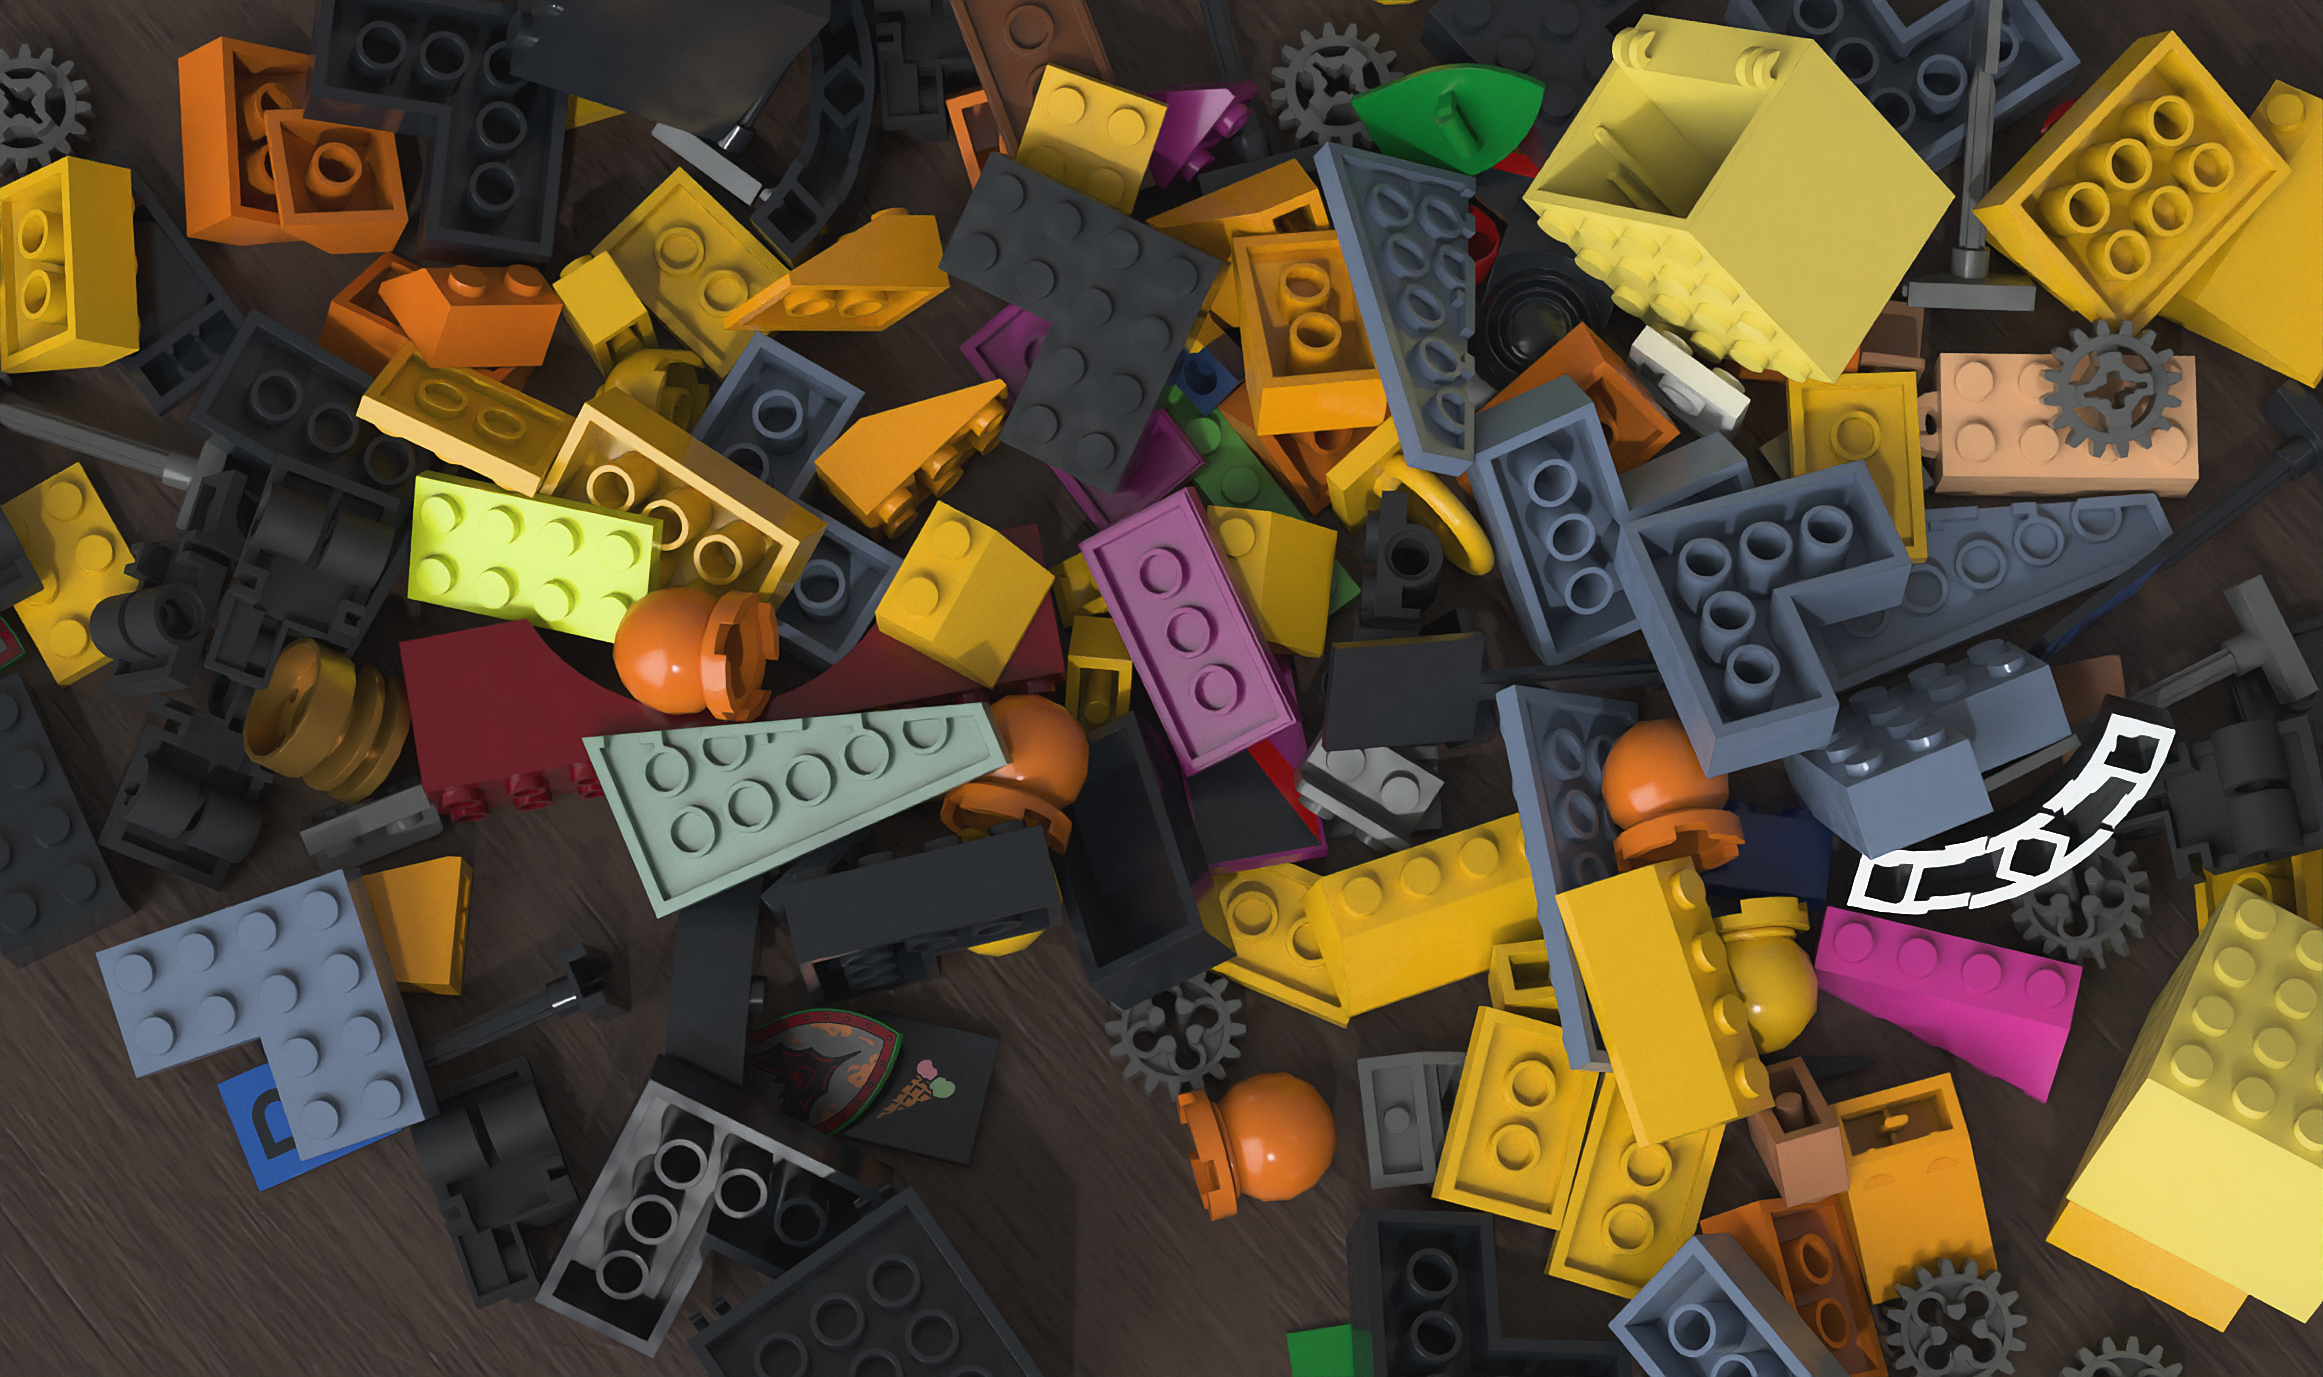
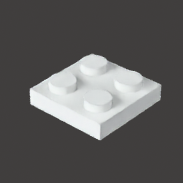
[1626,325,1751,443]

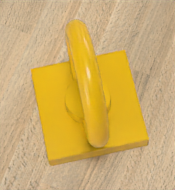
[1326,415,1495,576]

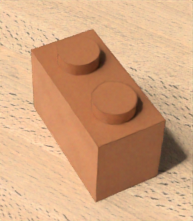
[1747,1056,1850,1208]

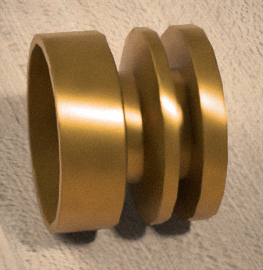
[243,637,411,803]

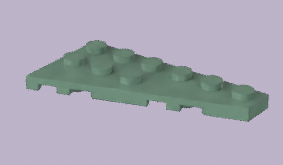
[582,702,1014,919]

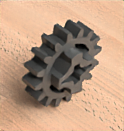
[1270,22,1405,152]
[0,44,97,178]
[2039,319,2183,458]

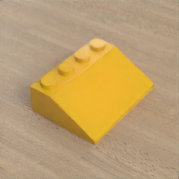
[1971,30,2293,338]
[2156,79,2323,389]
[539,387,828,613]

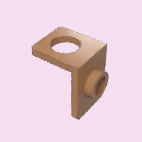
[1857,300,1925,384]

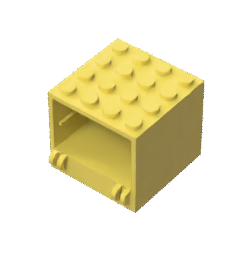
[1522,14,1955,384]
[2066,883,2323,1323]

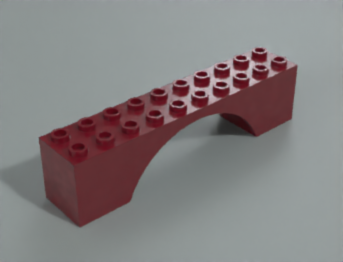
[399,523,1067,823]

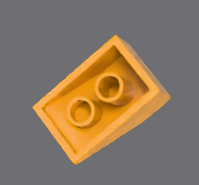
[722,208,950,331]
[1231,230,1387,436]

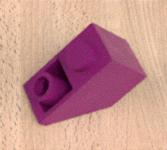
[1144,80,1260,190]

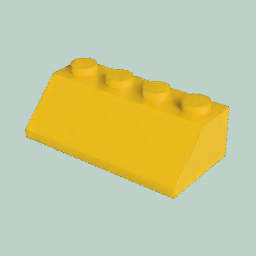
[1300,812,1544,1018]
[1555,856,1776,1149]

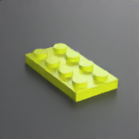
[407,470,663,643]

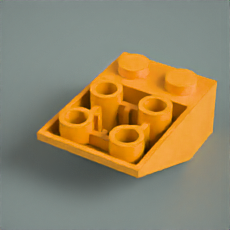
[1145,158,1331,329]
[814,379,1010,544]
[1828,1072,1998,1306]

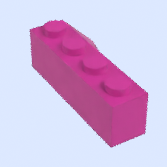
[1810,906,2083,1104]

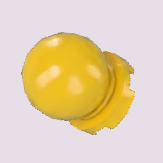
[1708,897,1819,1054]

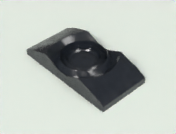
[99,149,245,417]
[1467,195,1615,415]

